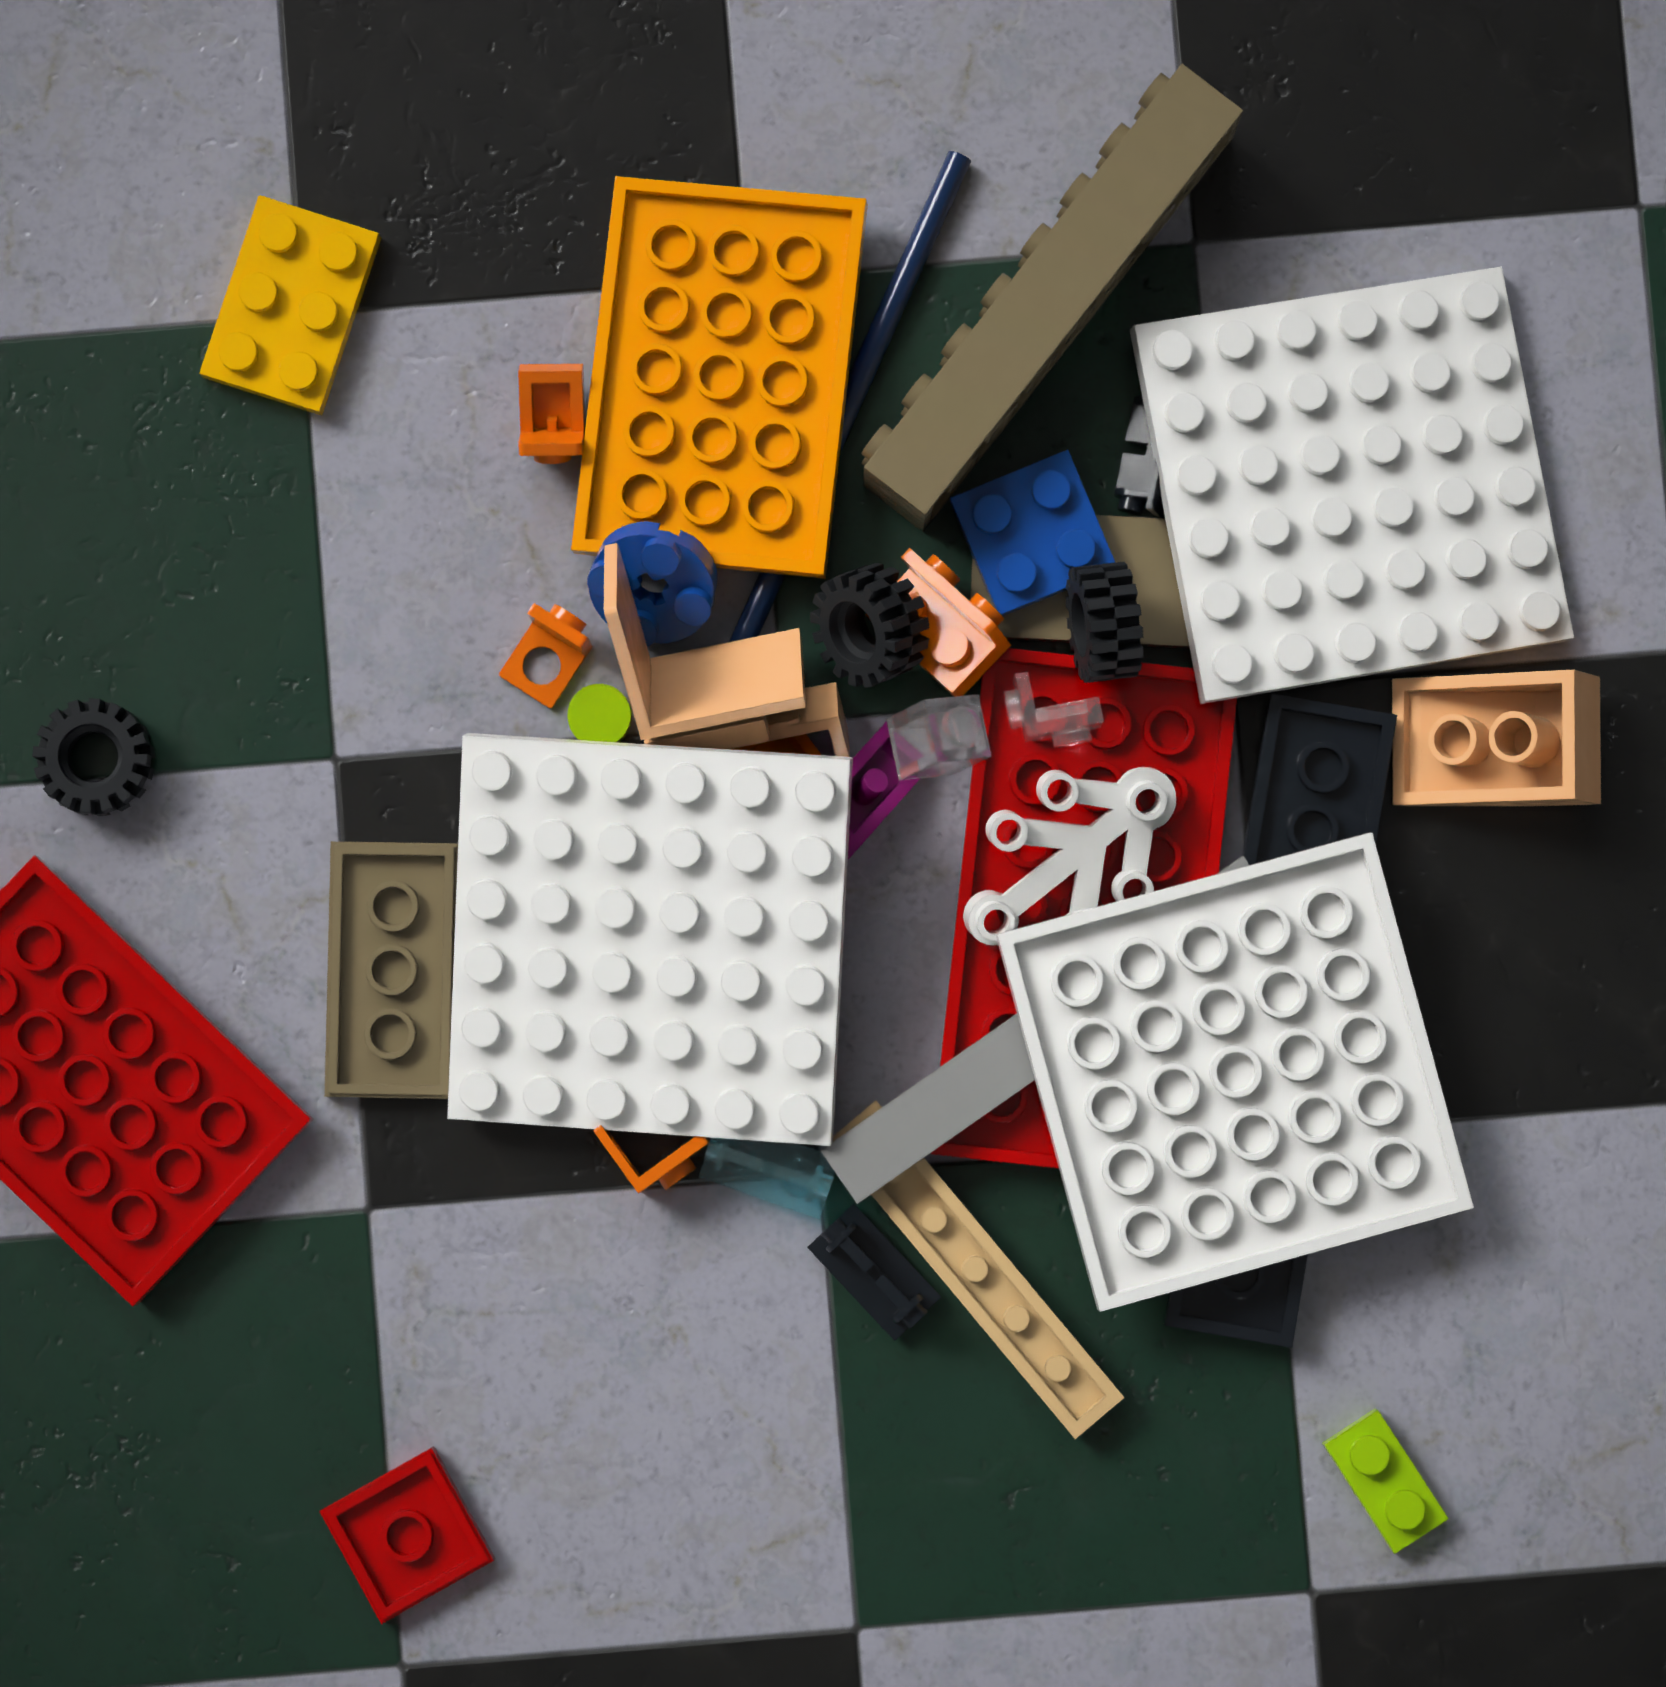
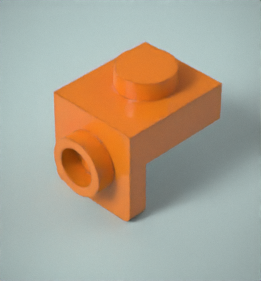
[518,364,585,464]

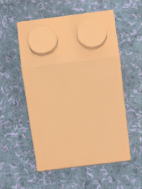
[1392,670,1601,806]

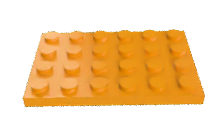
[571,176,868,579]

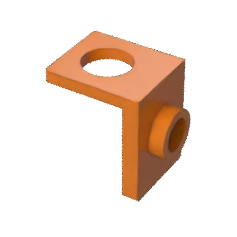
[499,603,593,709]
[593,1125,711,1194]

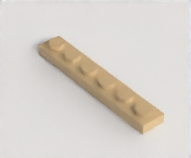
[833,1101,1124,1439]

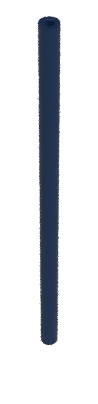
[729,151,971,642]

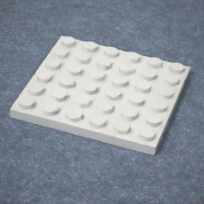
[1130,266,1574,704]
[447,733,853,1146]
[996,833,1474,1312]

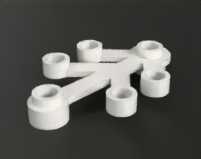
[963,767,1176,945]

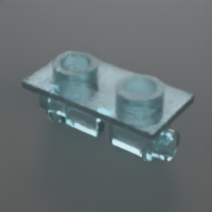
[699,1138,835,1219]

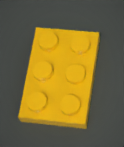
[199,195,381,416]

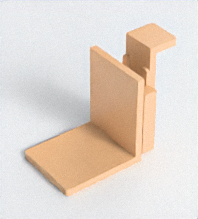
[604,543,850,757]

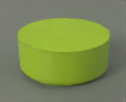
[567,684,632,742]

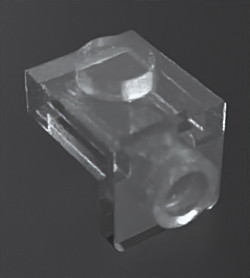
[1004,672,1104,748]

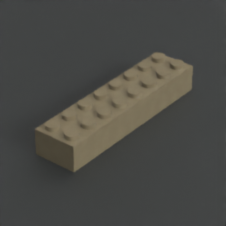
[861,64,1243,532]

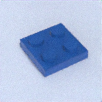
[950,450,1116,616]

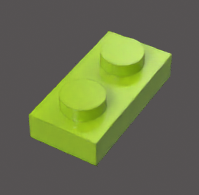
[1322,1408,1449,1554]

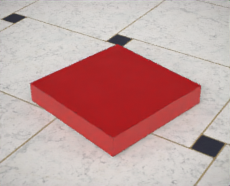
[319,1446,496,1624]

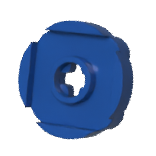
[587,521,718,647]

